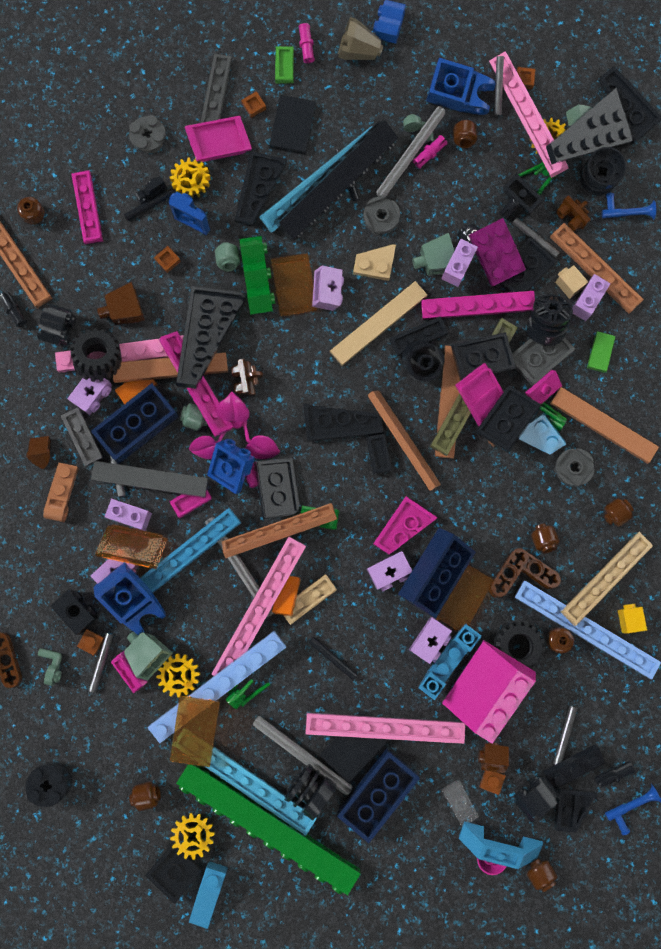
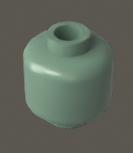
[215,242,240,272]
[180,403,207,431]

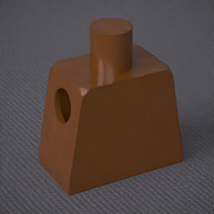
[97,282,145,325]

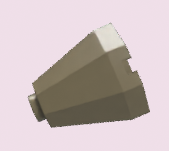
[338,17,383,60]

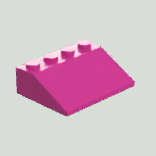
[442,640,536,744]

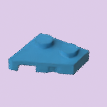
[519,412,566,455]

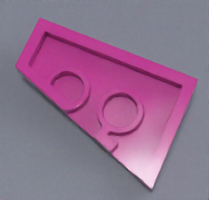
[373,497,437,555]

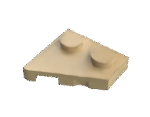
[353,244,396,281]

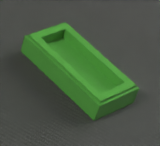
[275,46,294,83]
[587,331,615,373]

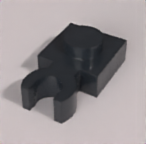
[135,176,167,204]

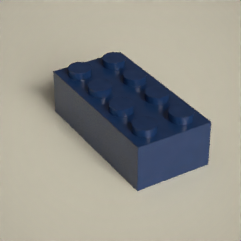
[91,383,179,464]
[398,528,476,619]
[337,749,420,843]

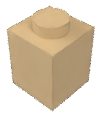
[555,265,588,299]

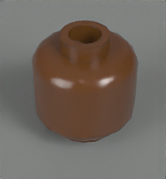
[453,120,477,149]
[17,197,45,225]
[603,498,634,527]
[531,523,560,554]
[546,627,574,654]
[129,781,161,811]
[527,859,558,892]

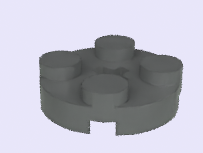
[129,115,166,154]
[363,196,400,235]
[554,448,595,487]

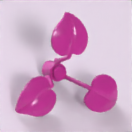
[189,392,280,459]

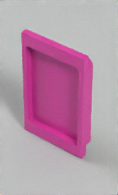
[185,116,252,162]
[455,363,504,426]

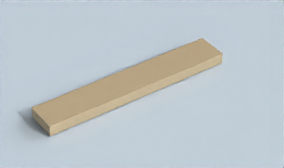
[330,281,427,366]
[561,532,653,626]

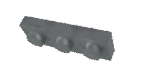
[61,407,104,467]

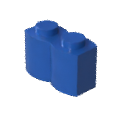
[373,0,406,43]

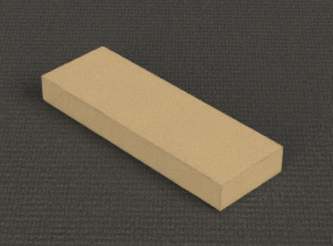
[283,574,337,625]

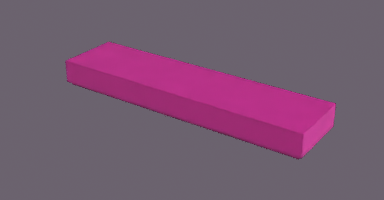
[72,170,103,245]

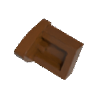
[26,436,51,469]

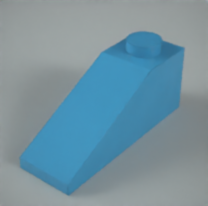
[189,861,228,929]

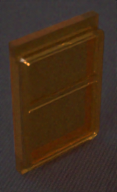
[271,253,317,316]
[95,524,168,569]
[437,565,493,631]
[170,696,220,767]

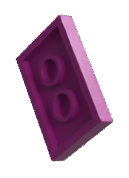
[468,218,526,287]

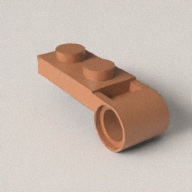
[43,463,79,522]

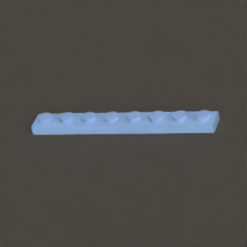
[514,581,661,679]
[148,631,286,743]

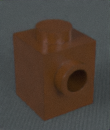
[478,742,509,773]

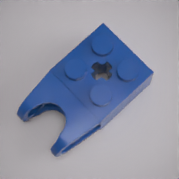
[426,58,496,115]
[94,562,166,635]

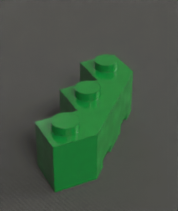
[239,236,275,315]

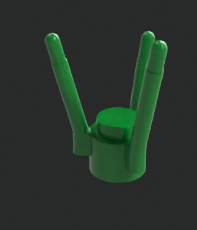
[518,162,557,195]
[540,402,567,431]
[226,679,270,709]

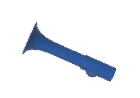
[602,193,656,220]
[605,784,661,835]

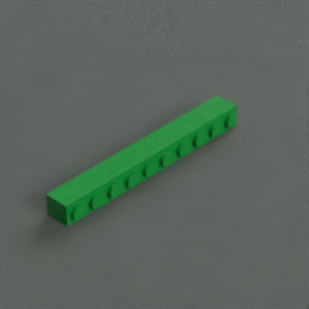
[176,760,361,896]

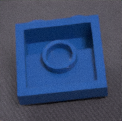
[169,191,210,236]
[207,439,255,494]

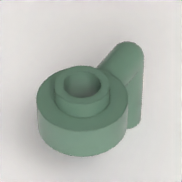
[403,114,434,144]
[38,648,62,686]

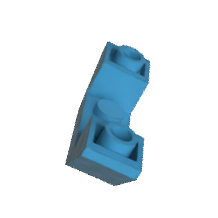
[418,624,481,700]
[459,821,543,869]

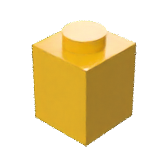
[618,604,647,633]

